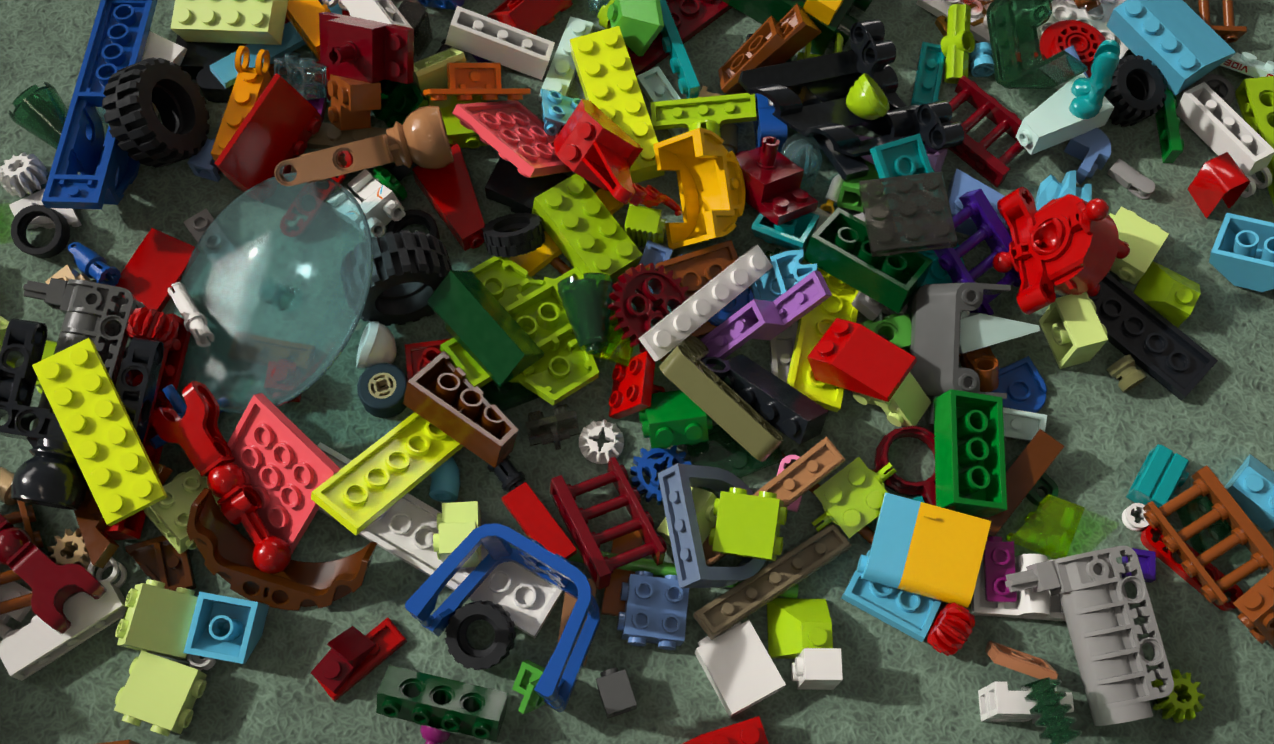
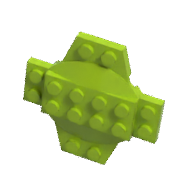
[440,256,609,406]

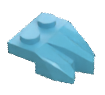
[1035,170,1092,211]
[751,249,818,301]

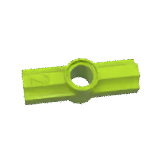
[941,4,975,84]

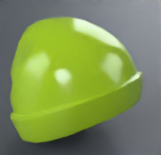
[846,73,889,120]

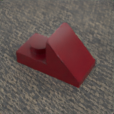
[311,626,376,694]

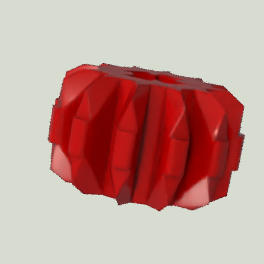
[126,307,179,349]
[927,602,975,656]

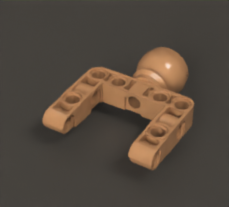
[274,106,454,186]

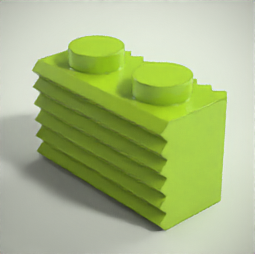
[624,204,666,248]

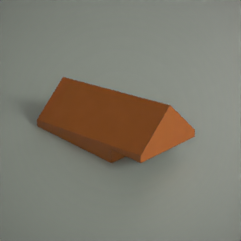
[718,4,821,95]

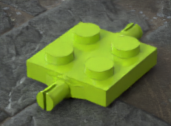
[811,457,897,538]

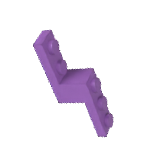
[700,270,832,368]

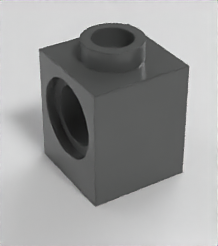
[596,667,637,719]

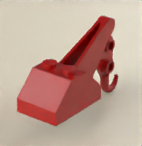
[553,99,682,216]

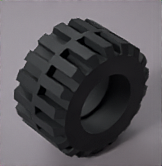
[1104,55,1167,127]

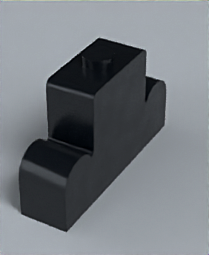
[176,35,244,103]

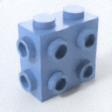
[617,571,689,650]

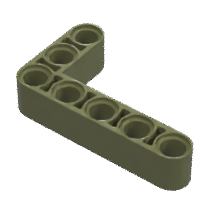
[659,335,784,462]

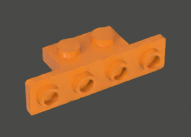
[423,63,531,101]

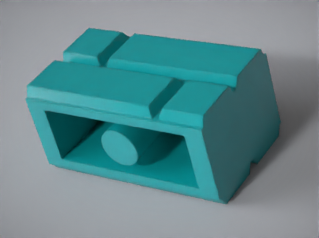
[1126,444,1189,508]

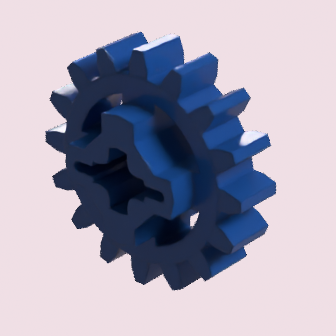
[630,445,692,505]

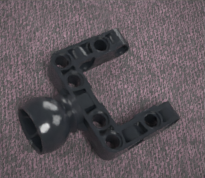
[0,318,164,510]

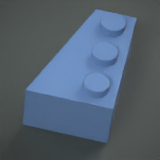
[944,169,1012,238]

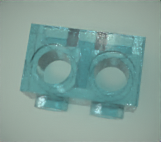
[274,53,326,100]

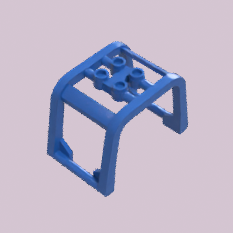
[405,523,600,712]

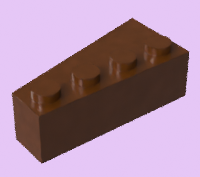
[403,351,518,468]

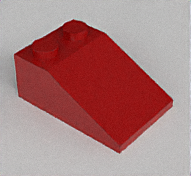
[807,318,917,402]

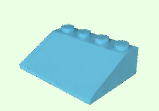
[1107,0,1236,96]

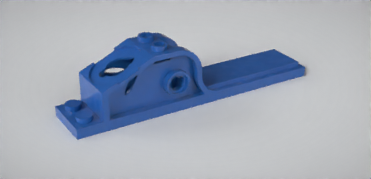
[42,0,158,209]

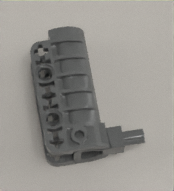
[23,278,147,430]

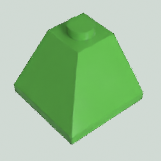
[607,0,664,56]

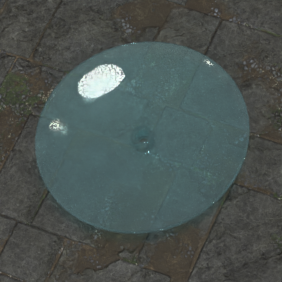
[173,172,373,414]

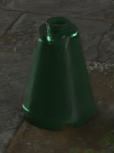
[9,82,68,150]
[557,273,613,355]

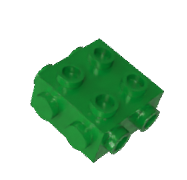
[639,390,713,449]

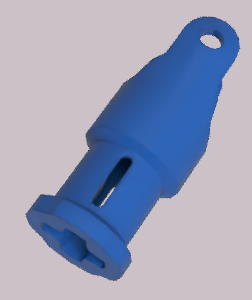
[68,242,121,286]

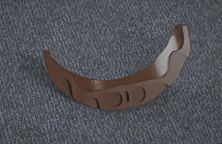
[186,488,378,610]

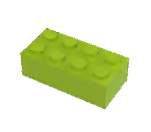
[532,174,643,293]

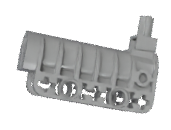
[1005,546,1174,726]

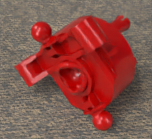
[992,187,1130,315]

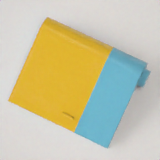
[857,492,991,608]

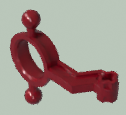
[872,426,936,506]

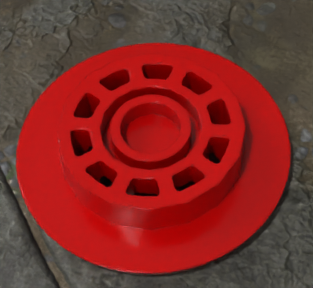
[1040,20,1106,79]

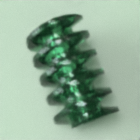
[1020,677,1082,744]

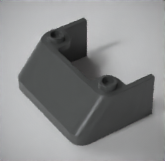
[910,282,1011,399]

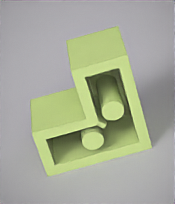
[852,372,932,427]
[433,501,481,568]

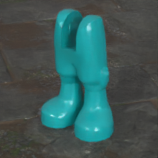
[1069,40,1120,119]

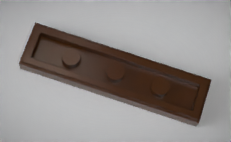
[975,429,1064,536]

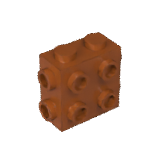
[1233,569,1274,648]

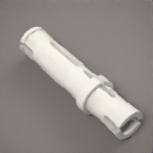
[168,282,215,347]

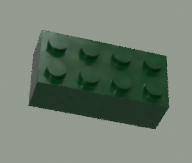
[804,207,933,314]

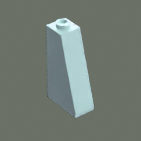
[1016,72,1114,155]

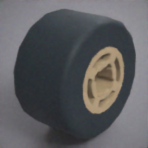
[357,363,408,418]

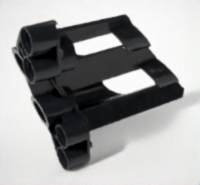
[738,19,964,158]

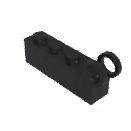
[702,354,829,445]

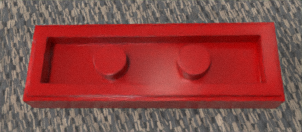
[501,482,577,559]
[315,617,407,702]

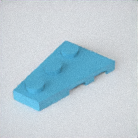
[841,570,942,642]

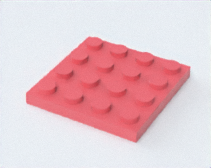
[452,100,572,178]
[227,393,340,553]

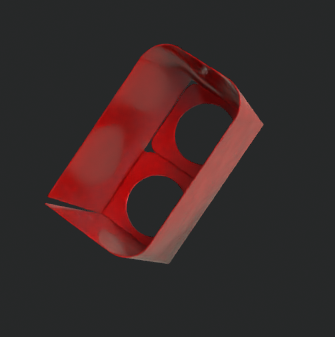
[1187,152,1251,218]

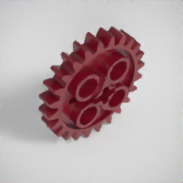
[608,263,690,352]

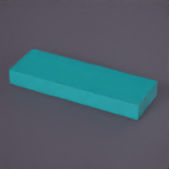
[910,42,945,105]

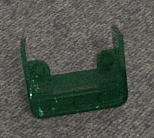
[986,0,1088,89]

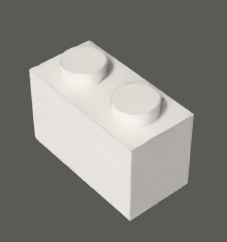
[791,648,843,690]

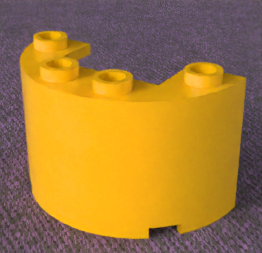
[653,128,745,250]

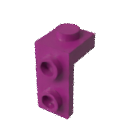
[983,536,1017,602]

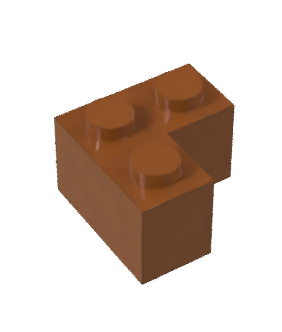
[327,74,381,131]

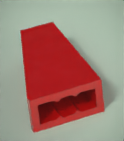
[412,144,485,251]

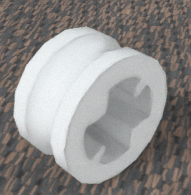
[1122,503,1149,531]

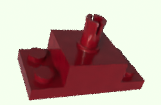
[319,11,414,84]
[735,136,818,226]

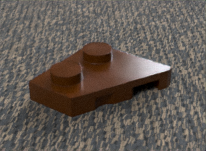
[125,535,196,591]

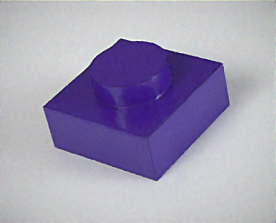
[1122,548,1156,583]

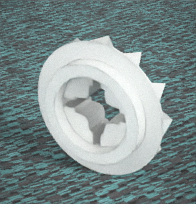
[579,419,624,464]

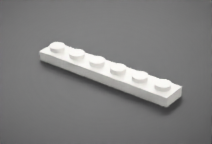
[638,244,773,361]

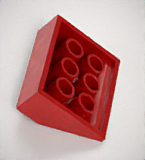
[214,73,322,205]

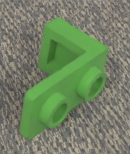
[512,659,546,714]

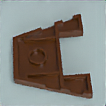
[74,462,173,569]

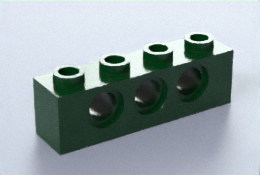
[376,665,508,742]

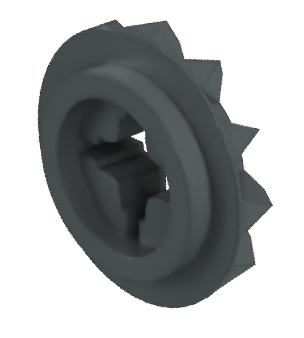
[1194,74,1235,106]

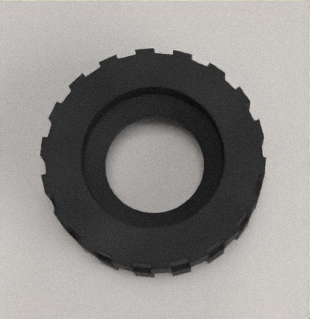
[482,212,545,257]
[445,600,516,670]

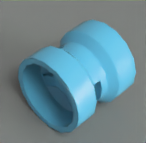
[969,42,997,77]

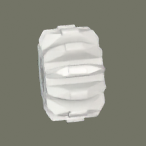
[0,152,48,198]

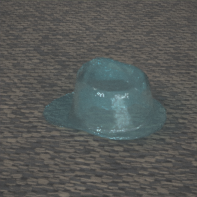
[781,133,822,192]

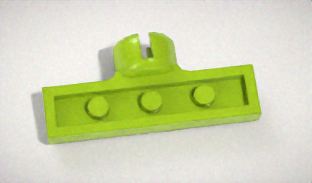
[651,93,757,137]

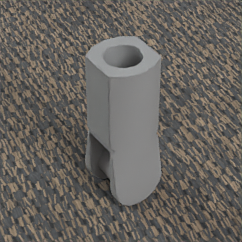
[1107,158,1155,200]

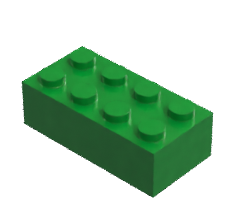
[934,389,1007,518]

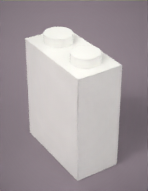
[695,620,786,718]

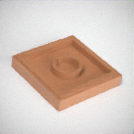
[985,640,1058,685]

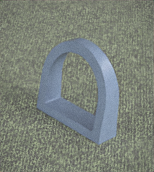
[658,463,766,589]

